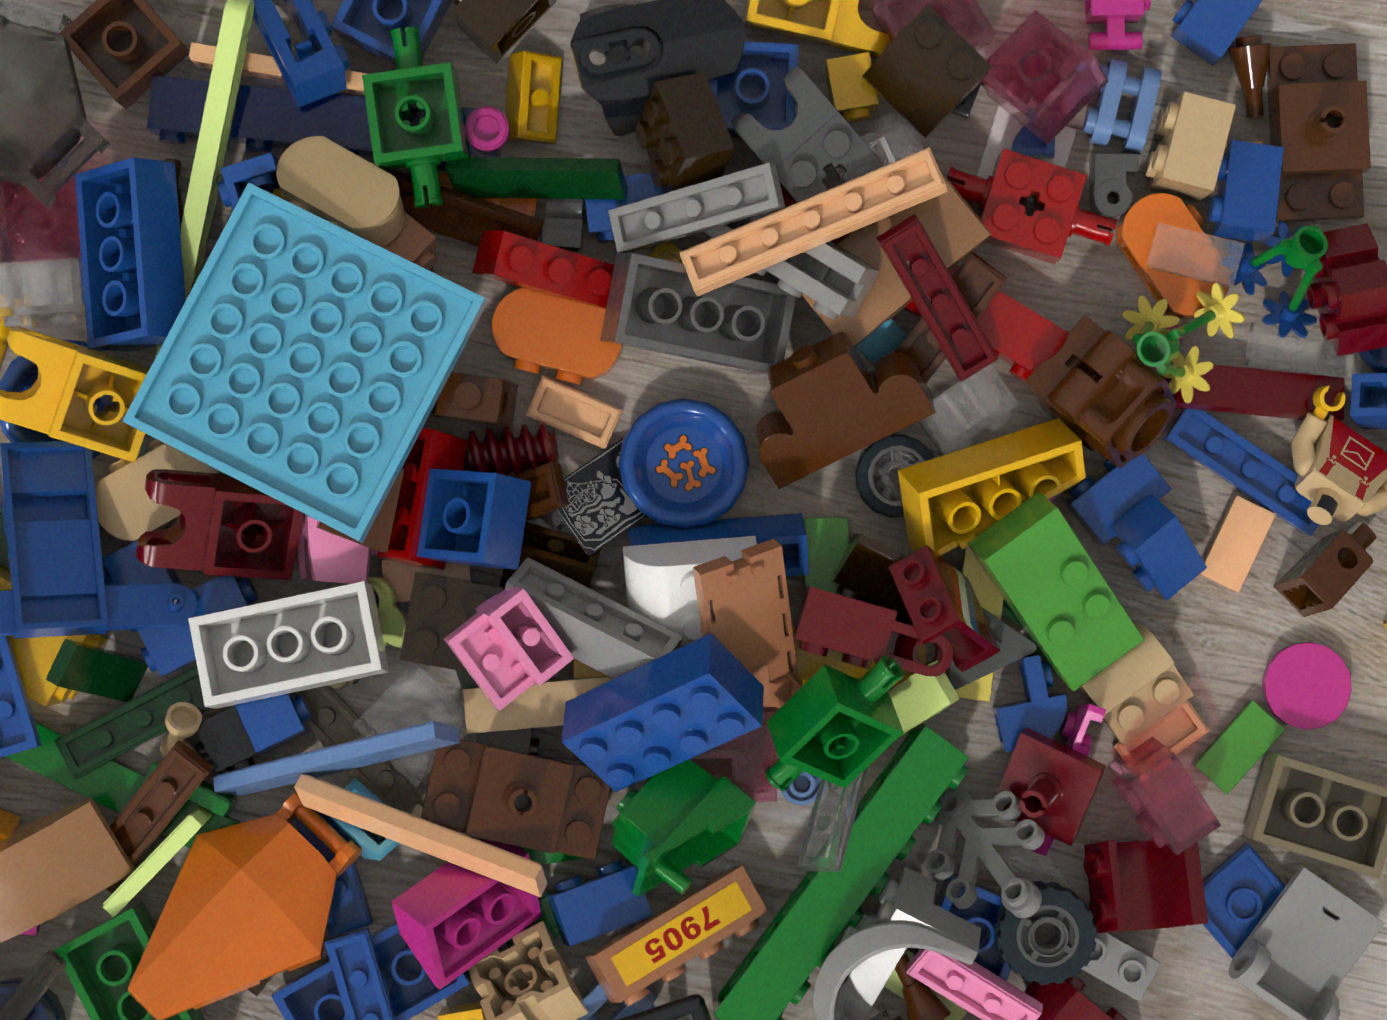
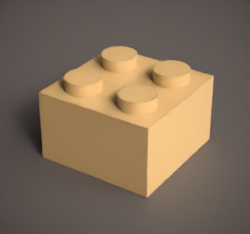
[1144,91,1236,202]

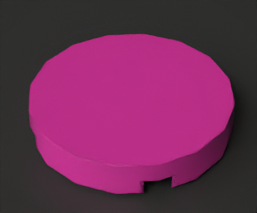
[1262,642,1352,729]

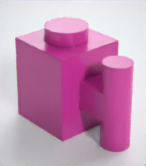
[1085,0,1151,50]

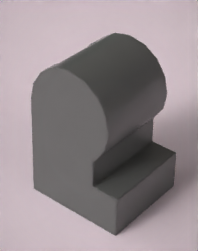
[1089,154,1139,219]
[542,199,584,253]

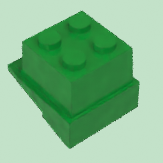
[611,759,756,897]

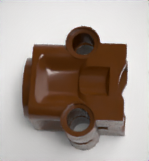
[1025,315,1177,468]

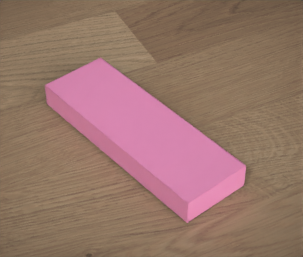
[906,949,1043,1020]

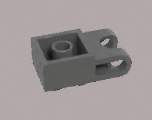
[731,66,885,203]

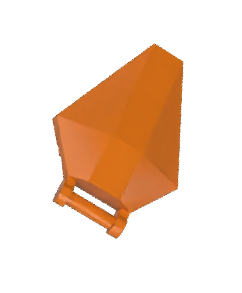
[128,792,362,1020]

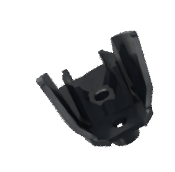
[570,0,745,136]

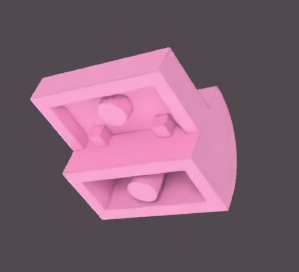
[444,587,575,711]

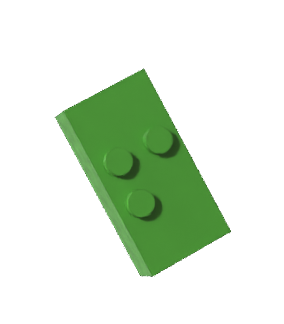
[967,492,1144,692]

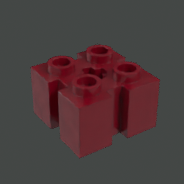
[1307,223,1387,356]

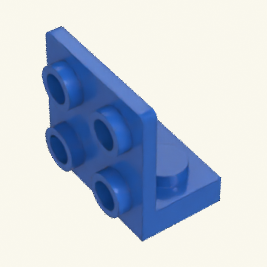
[218,152,280,210]

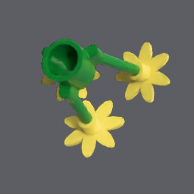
[1122,282,1246,404]

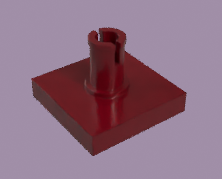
[996,727,1107,846]

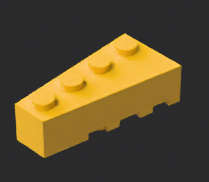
[898,418,1086,556]

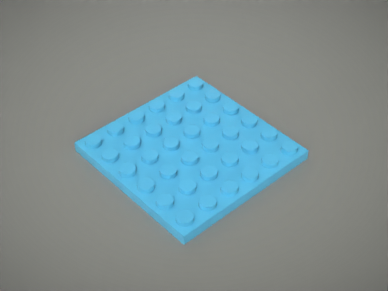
[122,182,488,543]

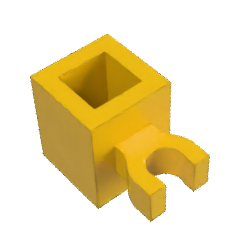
[824,52,879,123]

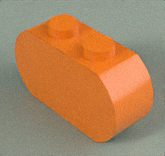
[1116,193,1231,319]
[492,288,623,385]

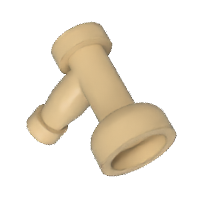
[160,702,202,757]

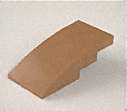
[802,169,992,348]
[0,797,134,943]

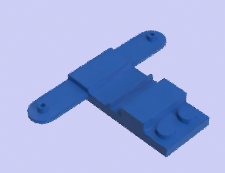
[0,441,197,639]

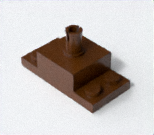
[1267,43,1371,222]
[421,739,611,860]

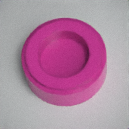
[465,106,510,152]

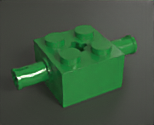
[362,27,469,208]
[765,655,904,791]

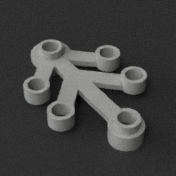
[925,788,1045,918]

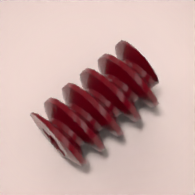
[467,422,559,476]

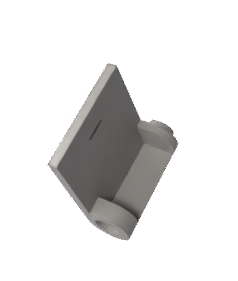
[1229,865,1385,1020]

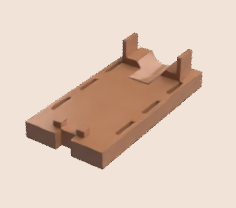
[693,539,802,708]

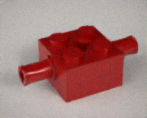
[946,148,1118,264]

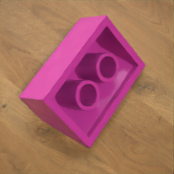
[391,839,542,990]

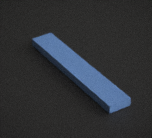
[213,721,460,796]

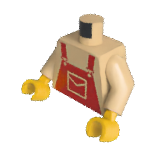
[1291,385,1387,525]

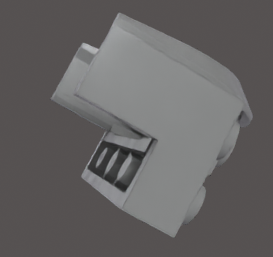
[813,867,981,1020]

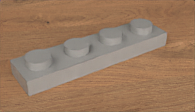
[608,162,785,253]

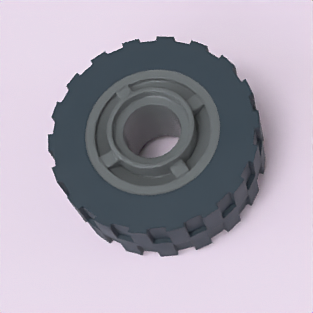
[994,881,1097,985]

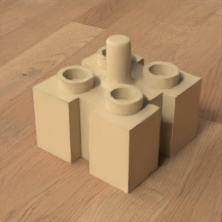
[468,921,588,1020]

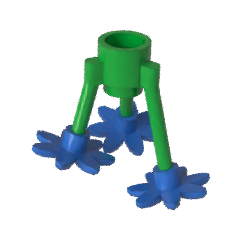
[1221,221,1328,338]

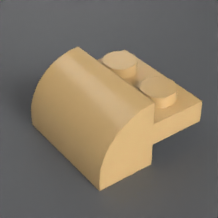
[1079,620,1194,746]

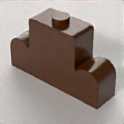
[756,332,936,489]

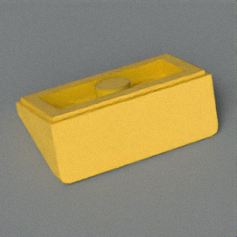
[505,51,562,144]

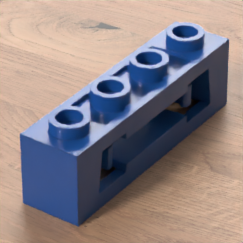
[253,0,350,108]

